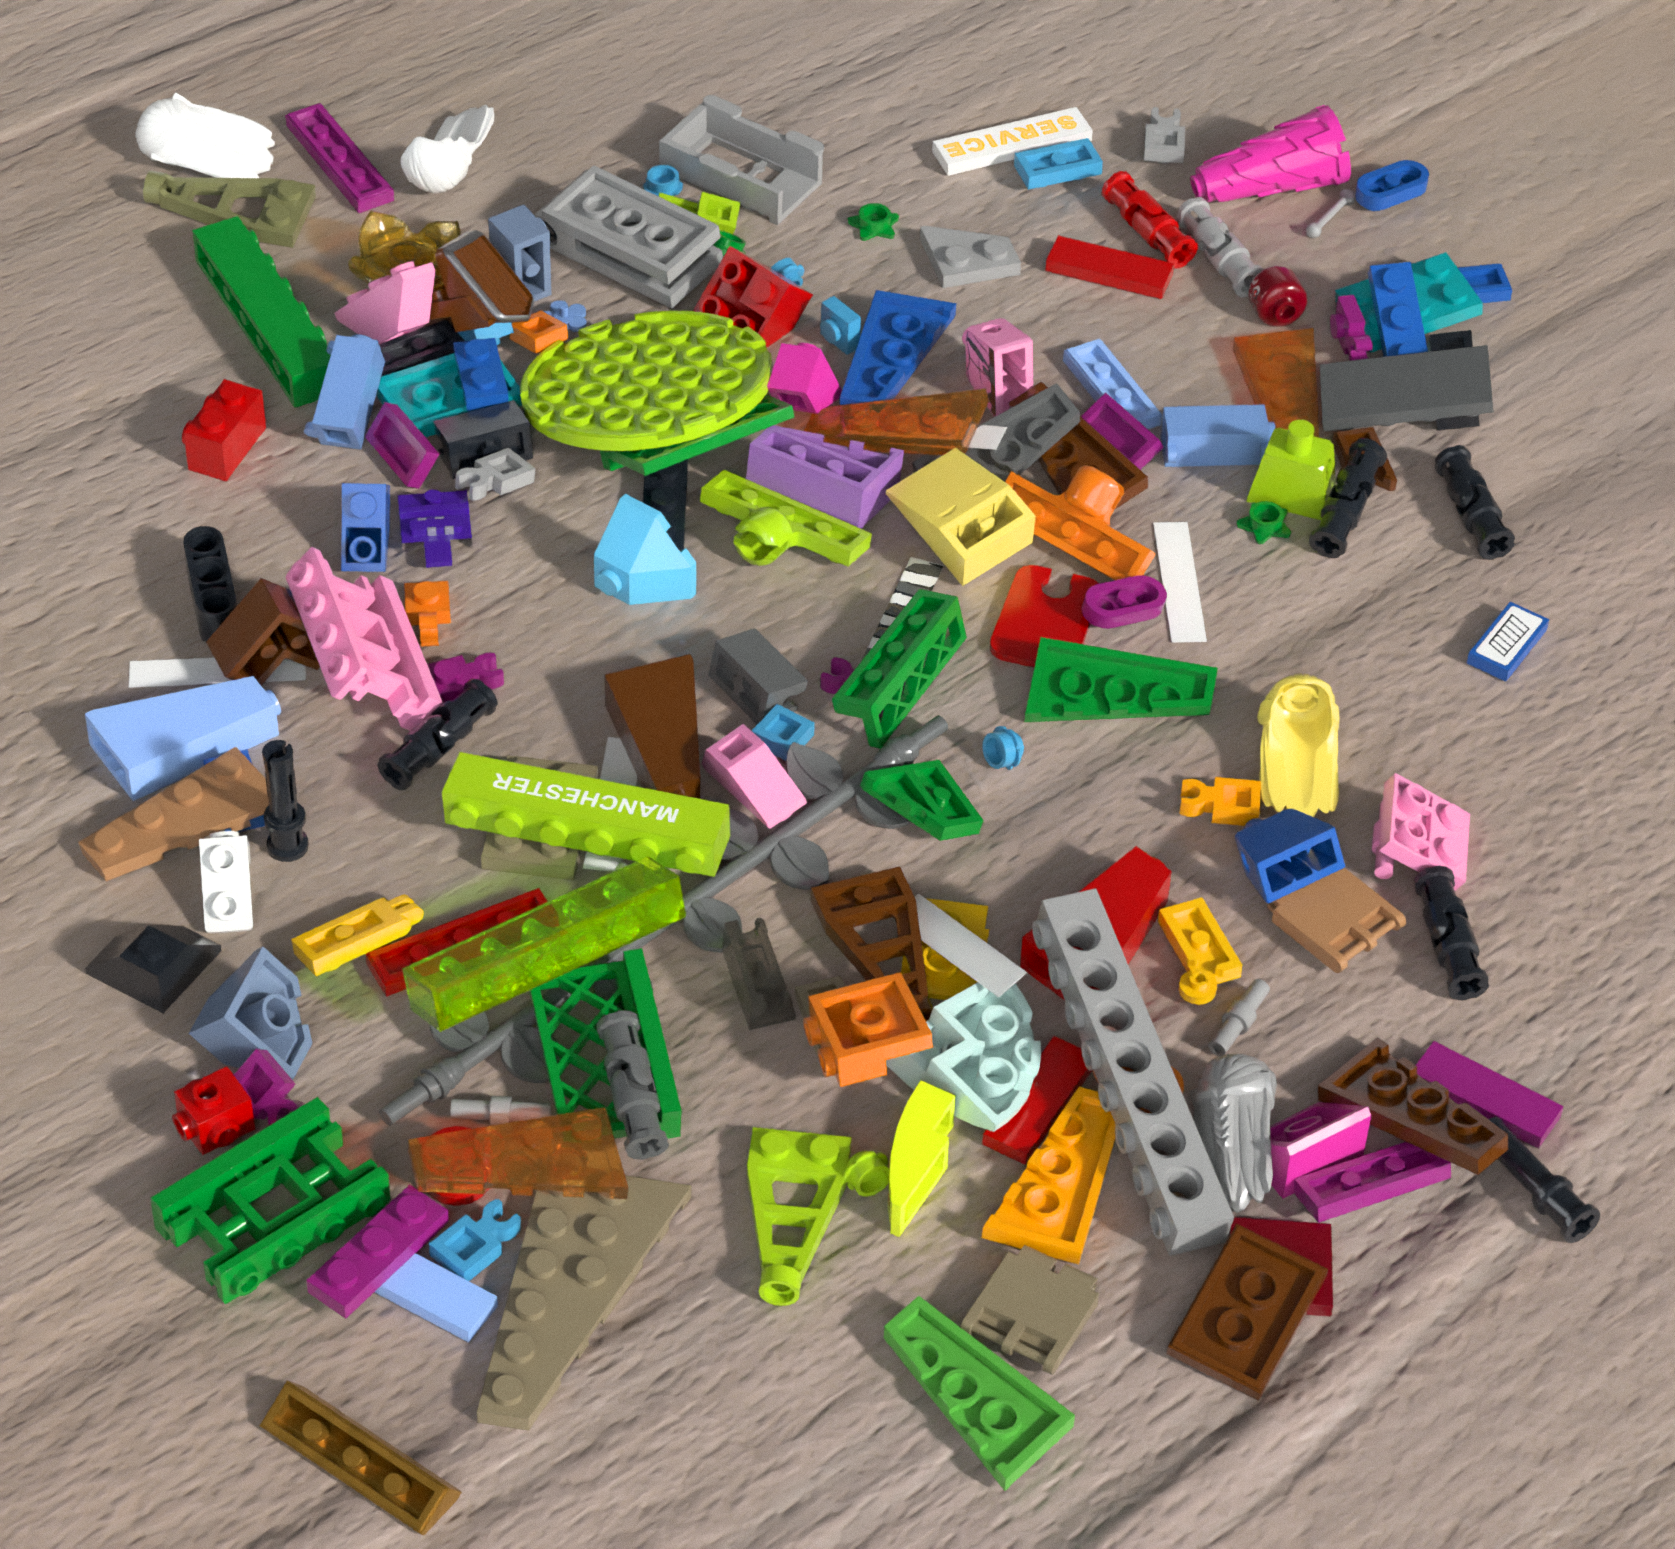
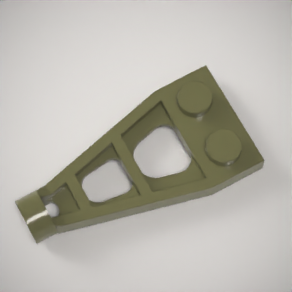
[143,170,316,248]

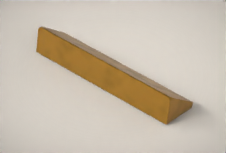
[259,1380,462,1535]

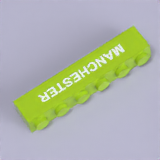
[442,752,730,877]

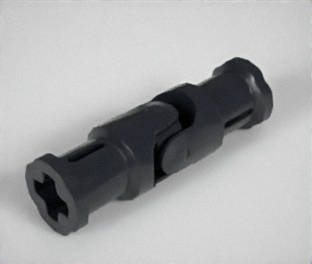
[1309,438,1387,558]
[1435,445,1515,560]
[377,679,498,791]
[1414,865,1489,1001]

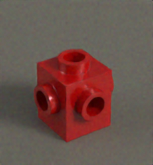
[172,1066,255,1156]

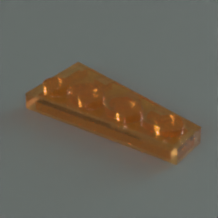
[1233,328,1320,438]
[408,1107,628,1199]

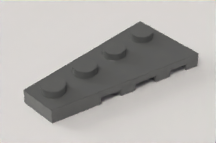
[912,383,1080,482]

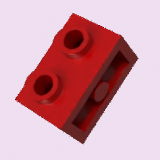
[182,379,266,481]

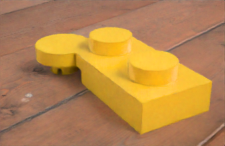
[1158,897,1243,1005]

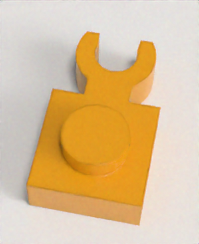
[1179,777,1261,826]

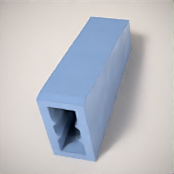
[85,676,281,801]

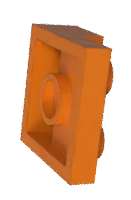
[803,972,933,1087]

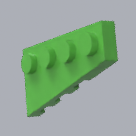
[883,1296,1075,1491]

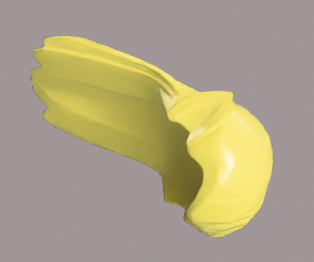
[1257,673,1339,817]

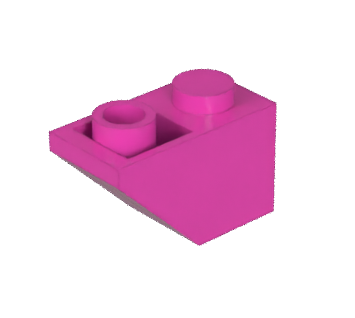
[767,343,842,414]

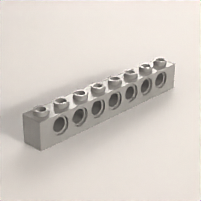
[1032,889,1234,1256]

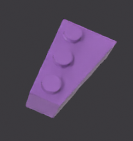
[746,425,904,529]

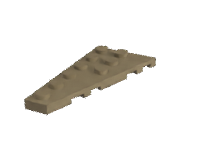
[477,1163,691,1431]

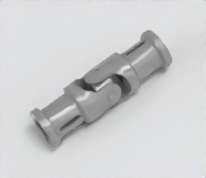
[1176,197,1264,298]

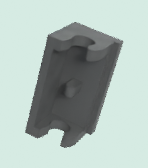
[708,628,808,724]

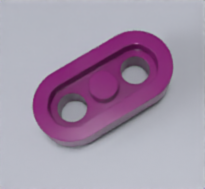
[1081,575,1167,629]

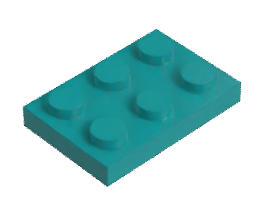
[1335,252,1483,353]
[376,353,522,438]

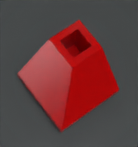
[693,246,813,347]

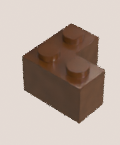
[206,578,320,686]

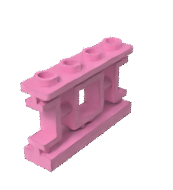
[286,547,443,731]

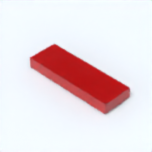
[1045,235,1174,299]
[982,1036,1093,1165]

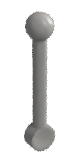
[1306,189,1355,238]

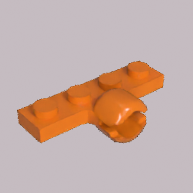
[1005,465,1156,580]

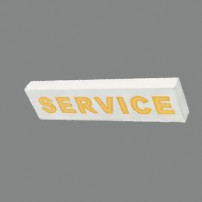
[932,107,1093,175]

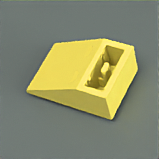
[886,448,1036,586]

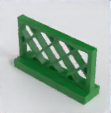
[599,394,795,476]
[527,948,682,1147]

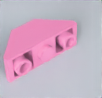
[334,261,435,344]
[702,724,807,829]

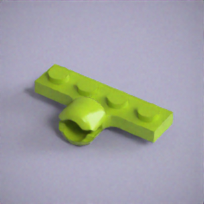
[700,470,872,567]

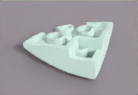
[886,983,1041,1132]

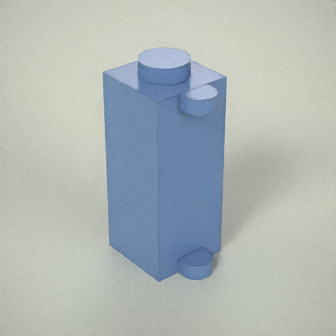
[304,334,385,450]
[1160,404,1275,467]

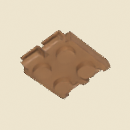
[1267,868,1406,973]

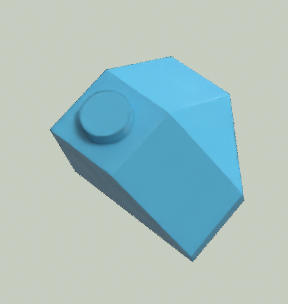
[594,494,696,605]

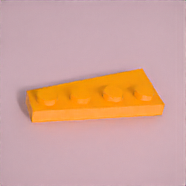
[981,1087,1116,1265]

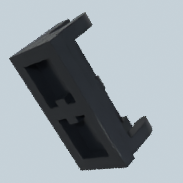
[433,400,533,479]

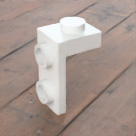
[199,831,253,934]

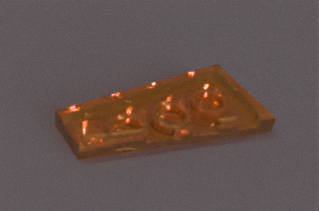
[804,388,989,455]

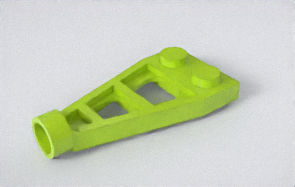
[747,1127,852,1306]

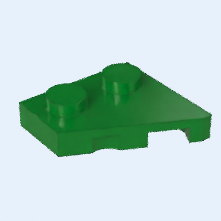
[860,760,984,841]

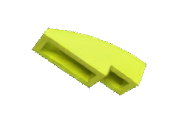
[888,1080,955,1237]

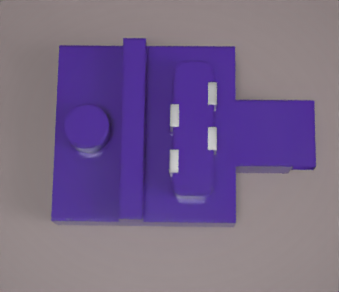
[398,489,473,568]

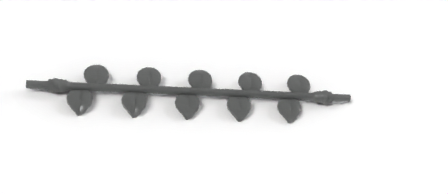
[379,715,948,1126]

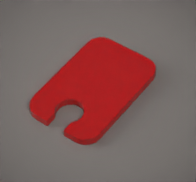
[990,565,1099,668]

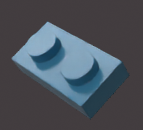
[1014,138,1103,190]

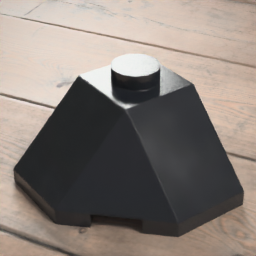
[85,925,222,1014]

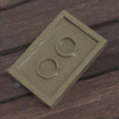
[481,755,598,880]

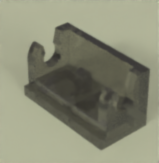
[722,917,796,1030]

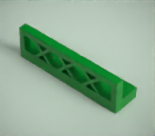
[832,589,967,749]

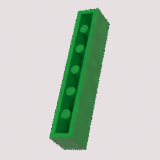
[192,216,331,408]

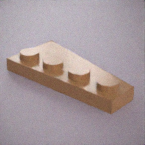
[78,747,269,881]

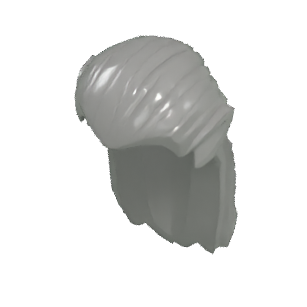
[1189,1054,1277,1213]

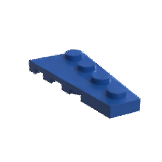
[840,290,957,416]

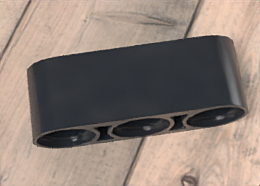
[183,526,237,643]

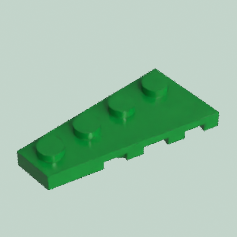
[1024,637,1218,723]

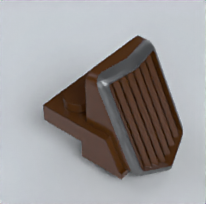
[429,230,534,332]

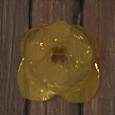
[348,211,461,288]

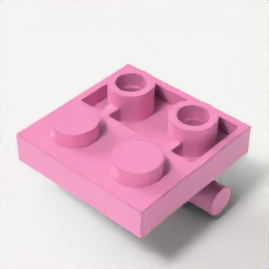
[1372,773,1470,891]

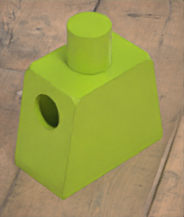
[1247,420,1336,520]

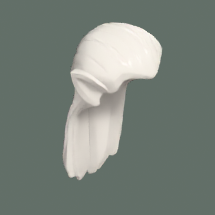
[135,93,275,178]
[401,104,494,194]

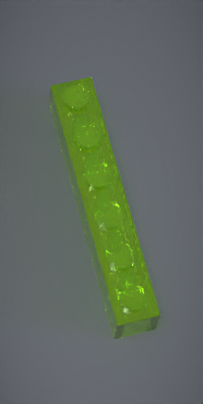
[402,856,686,1032]

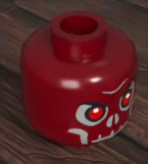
[1248,266,1308,327]

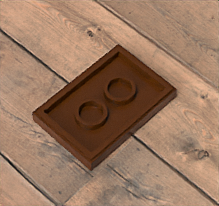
[1166,1224,1328,1401]

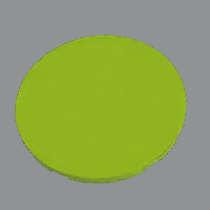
[520,311,773,451]

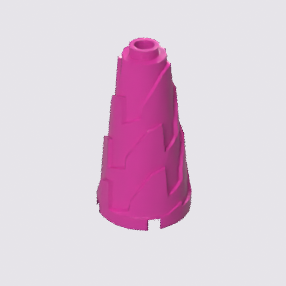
[1190,105,1351,203]

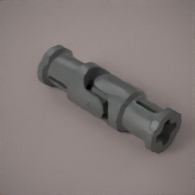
[596,1011,669,1160]

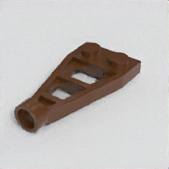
[811,866,933,1021]

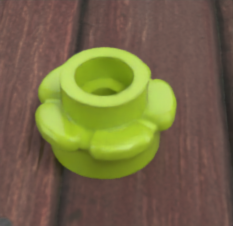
[843,1150,889,1197]

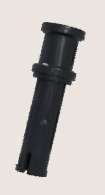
[262,740,309,862]
[1488,1117,1600,1243]

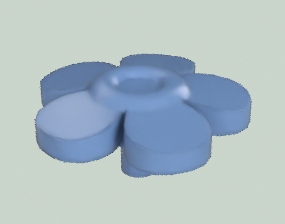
[543,301,586,332]

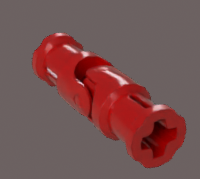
[1101,171,1198,269]

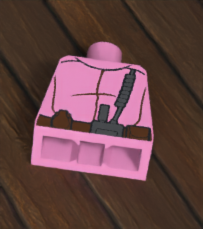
[962,318,1033,417]

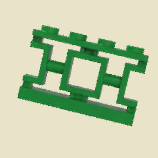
[150,1097,391,1304]

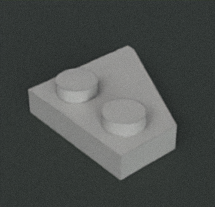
[920,226,1021,288]

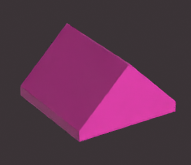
[1270,1102,1371,1199]

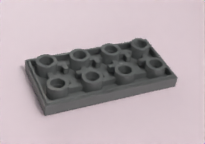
[1320,345,1494,431]

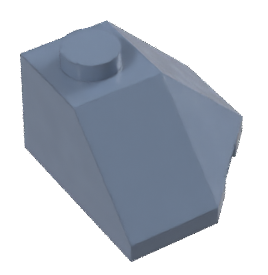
[189,946,312,1080]

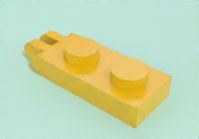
[291,894,424,976]

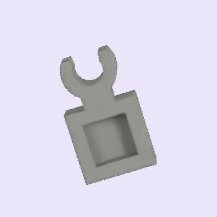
[1144,107,1185,163]
[455,448,536,501]

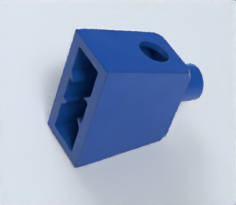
[1235,809,1346,904]

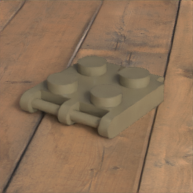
[961,1245,1099,1375]

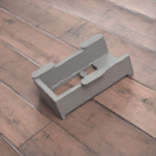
[659,95,824,225]

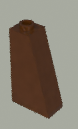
[604,654,701,799]

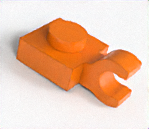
[404,581,451,647]

